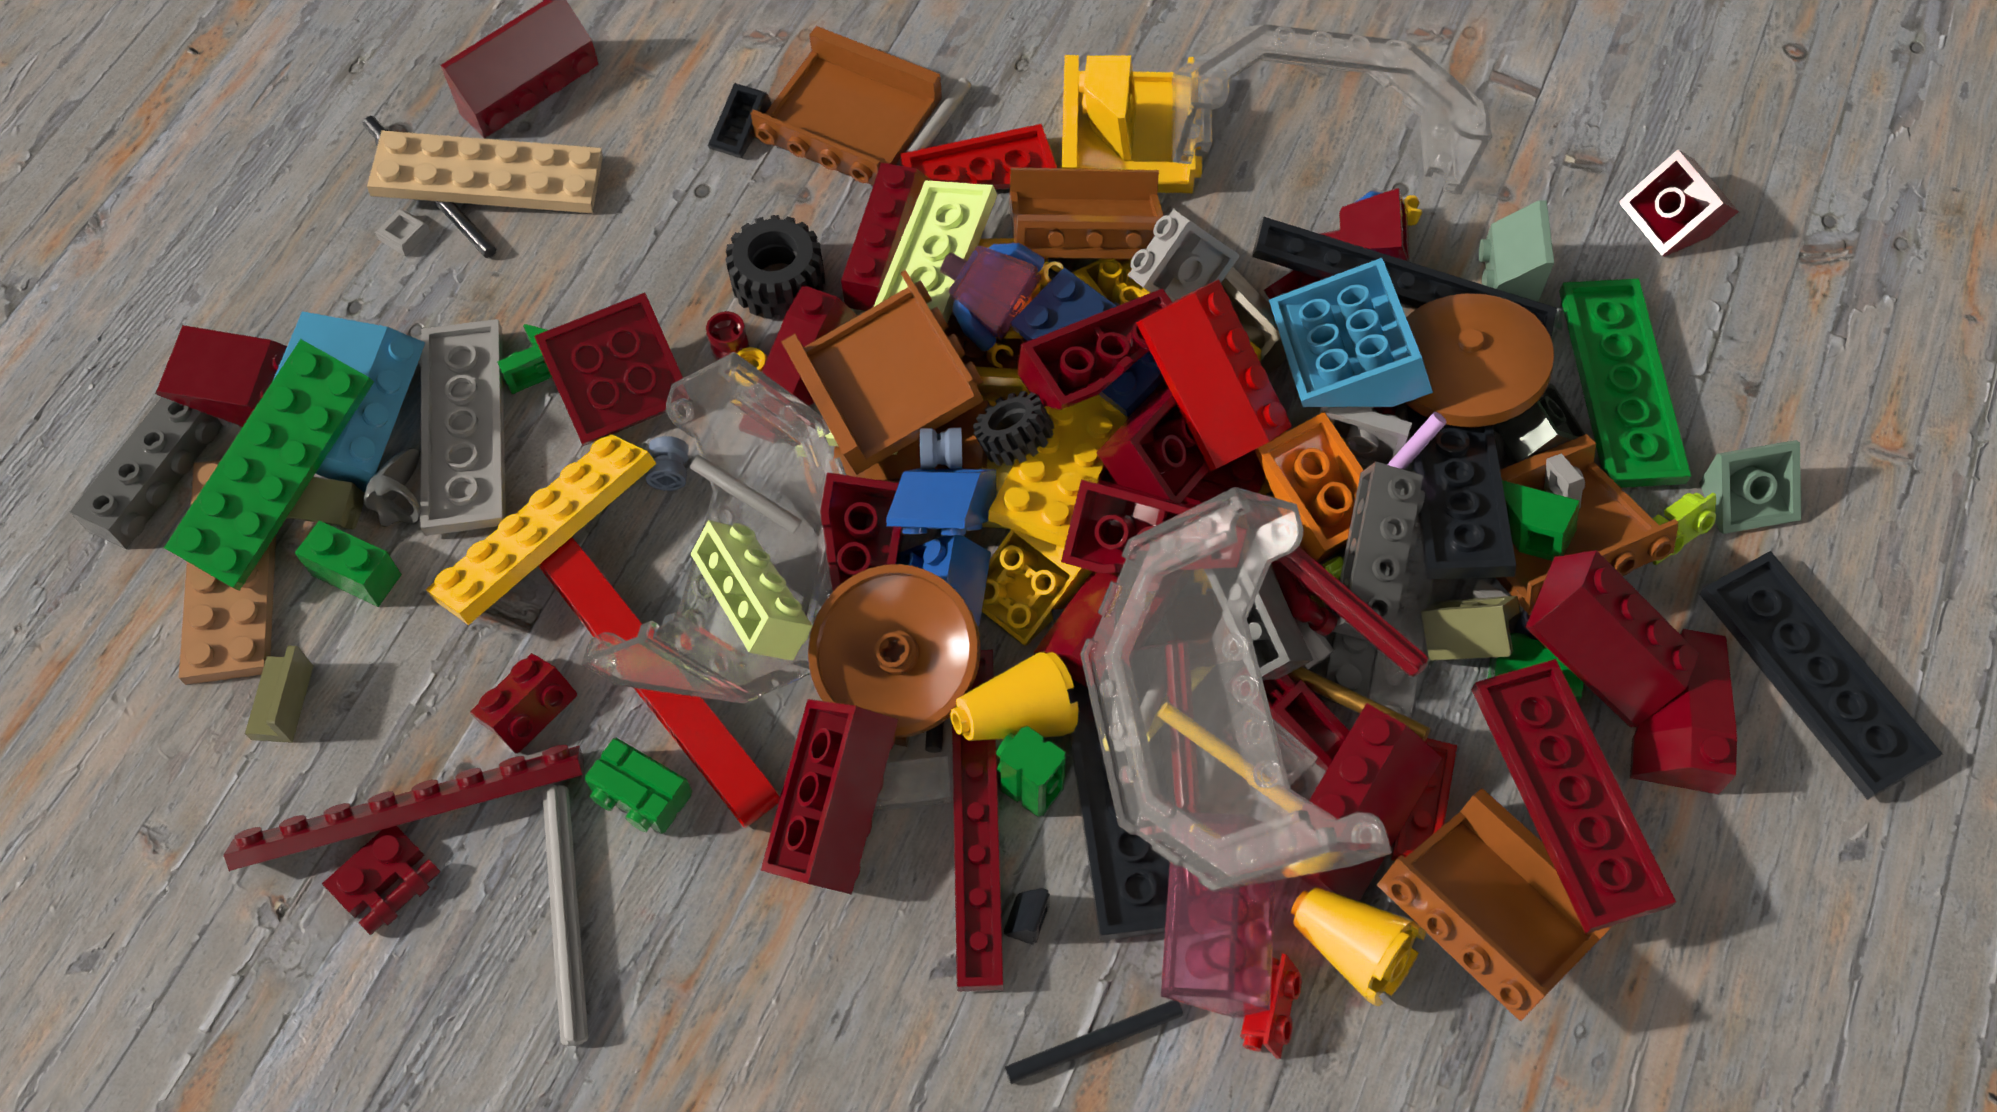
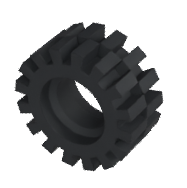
[973,391,1054,466]

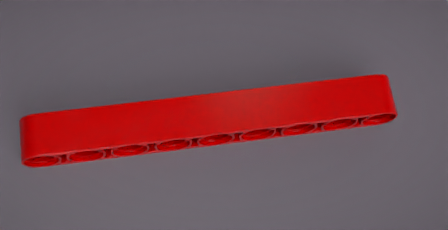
[538,537,780,828]

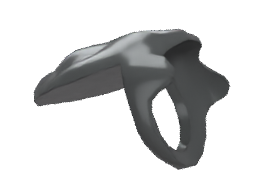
[364,448,421,527]

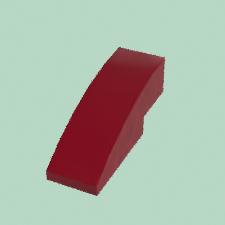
[1226,665,1350,771]

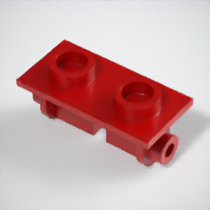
[1240,954,1302,1059]

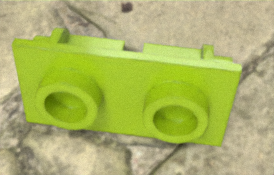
[1652,493,1716,565]

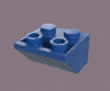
[887,468,996,536]
[897,535,991,627]

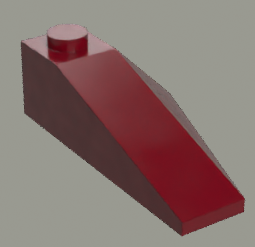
[739,285,858,443]
[1017,288,1172,410]
[820,472,904,592]
[1061,478,1248,573]
[1630,629,1737,795]

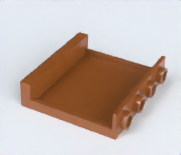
[751,26,942,185]
[1009,168,1164,259]
[782,270,984,475]
[1495,434,1679,615]
[1377,788,1613,1022]

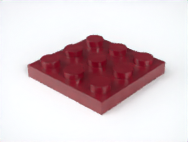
[534,292,693,446]

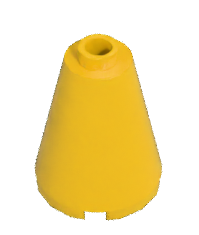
[951,651,1079,741]
[1291,887,1426,1006]

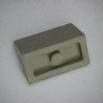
[1421,596,1520,660]
[245,645,314,743]

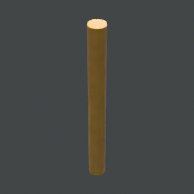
[1287,667,1430,742]

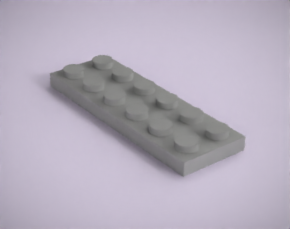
[420,319,506,536]

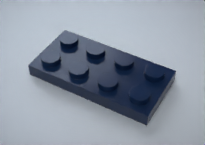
[1010,268,1164,417]

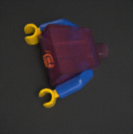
[940,243,1063,368]

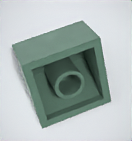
[1479,200,1554,302]

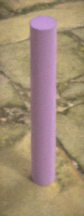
[1387,412,1447,470]

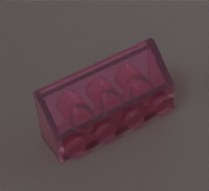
[1161,816,1277,1018]

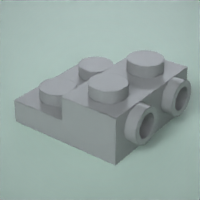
[1128,209,1240,302]
[1319,407,1412,470]

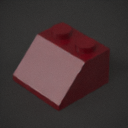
[1619,150,1739,257]

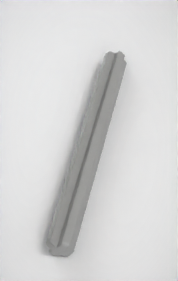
[543,785,588,1046]

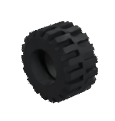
[725,215,825,319]

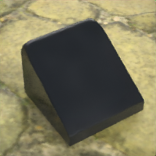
[1004,888,1050,945]

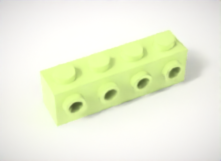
[691,520,812,661]

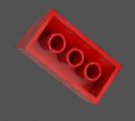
[1136,279,1292,471]

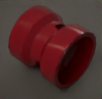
[706,311,749,365]

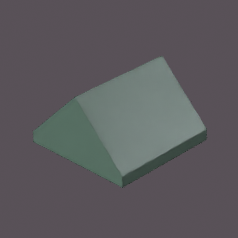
[1699,440,1801,534]

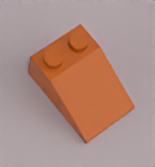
[1255,412,1364,563]

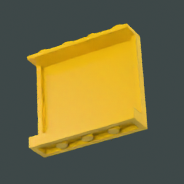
[1062,55,1202,193]

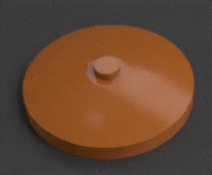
[1405,294,1554,427]
[808,564,981,738]

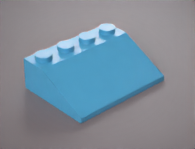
[1269,258,1433,407]
[272,311,425,492]

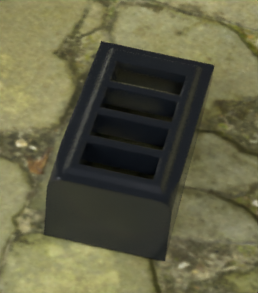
[708,83,772,159]

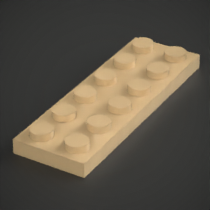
[367,131,603,213]

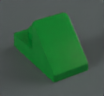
[497,324,552,395]

